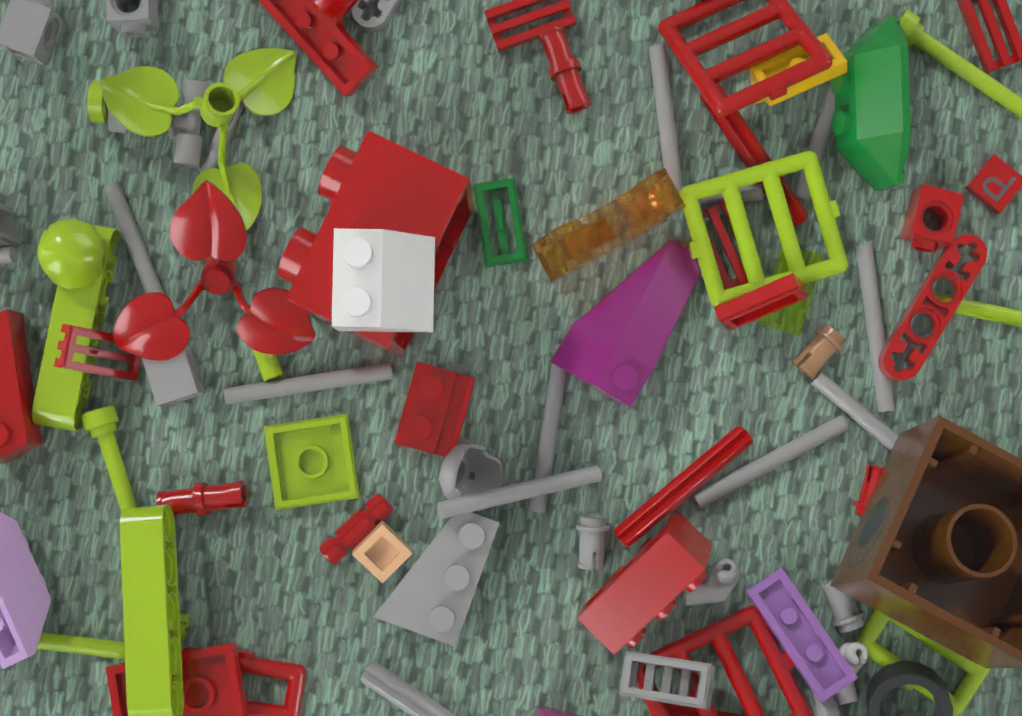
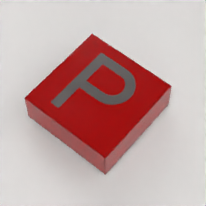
[965,154,1022,214]

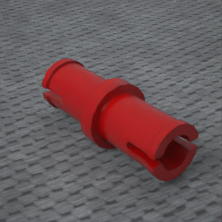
[538,26,592,114]
[156,480,248,517]

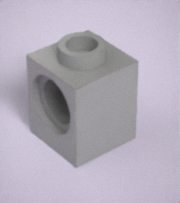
[0,0,64,66]
[106,0,158,38]
[141,345,206,407]

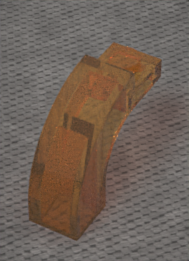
[531,169,686,282]

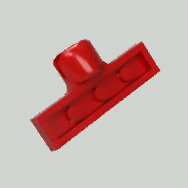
[258,0,378,97]

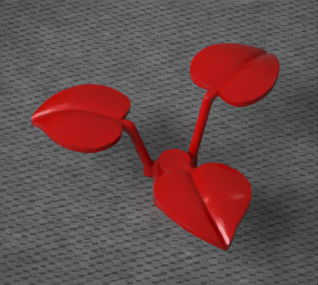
[113,180,316,361]

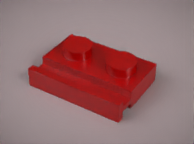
[394,362,476,457]

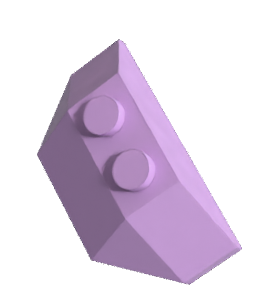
[0,512,51,669]

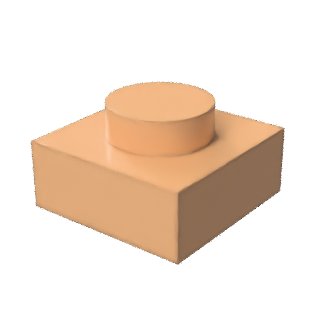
[352,520,413,584]

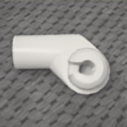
[835,642,869,706]

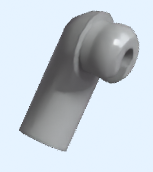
[683,558,740,606]

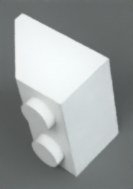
[332,228,435,333]

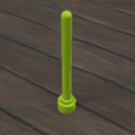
[899,9,1022,119]
[80,405,138,513]

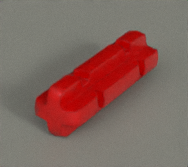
[319,493,393,564]

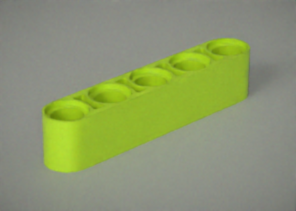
[32,223,121,432]
[120,504,184,716]

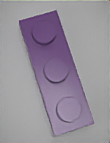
[745,568,858,702]

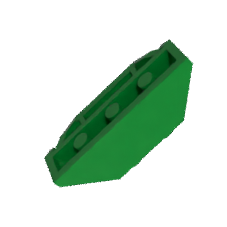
[830,15,911,191]

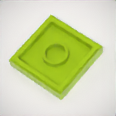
[264,414,360,510]

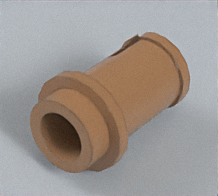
[792,324,846,379]

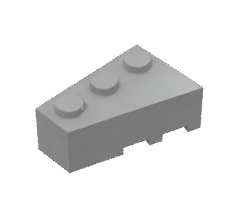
[373,511,500,647]

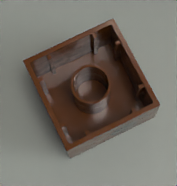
[830,416,1022,668]

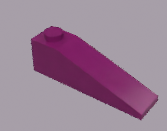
[549,239,701,407]

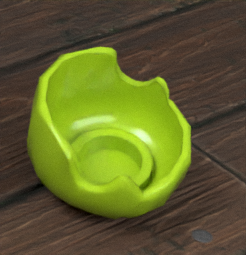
[37,219,106,289]

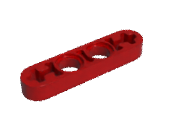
[878,234,987,381]

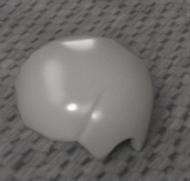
[438,443,503,511]

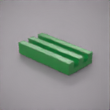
[473,178,528,268]

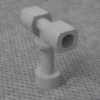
[108,80,210,169]

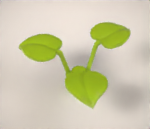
[101,48,296,231]

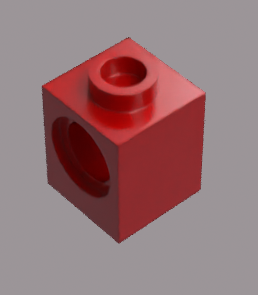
[900,184,965,253]

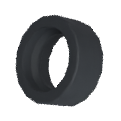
[866,661,953,716]

